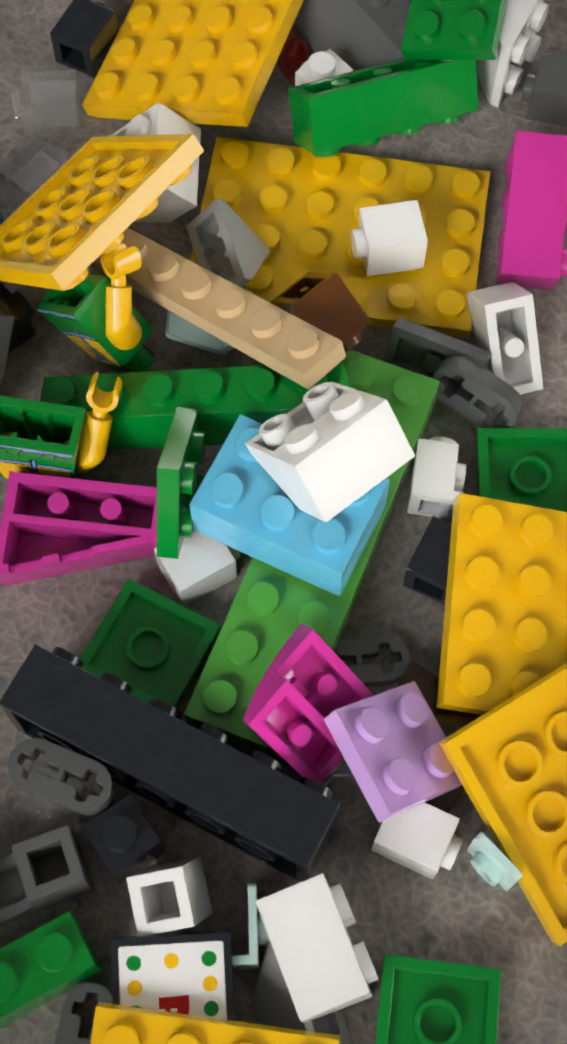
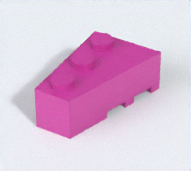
[496,131,567,290]
[0,471,157,586]

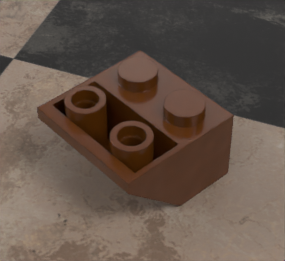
[261,272,372,365]

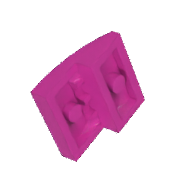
[243,623,374,784]

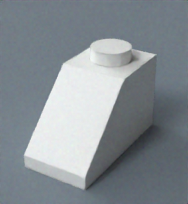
[467,282,544,395]

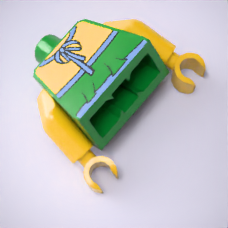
[35,243,155,372]
[0,372,122,480]

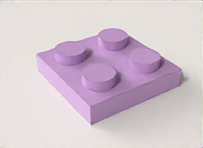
[323,681,462,823]

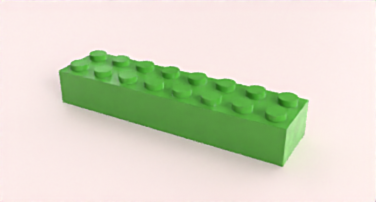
[184,350,440,770]

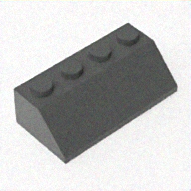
[290,0,411,71]

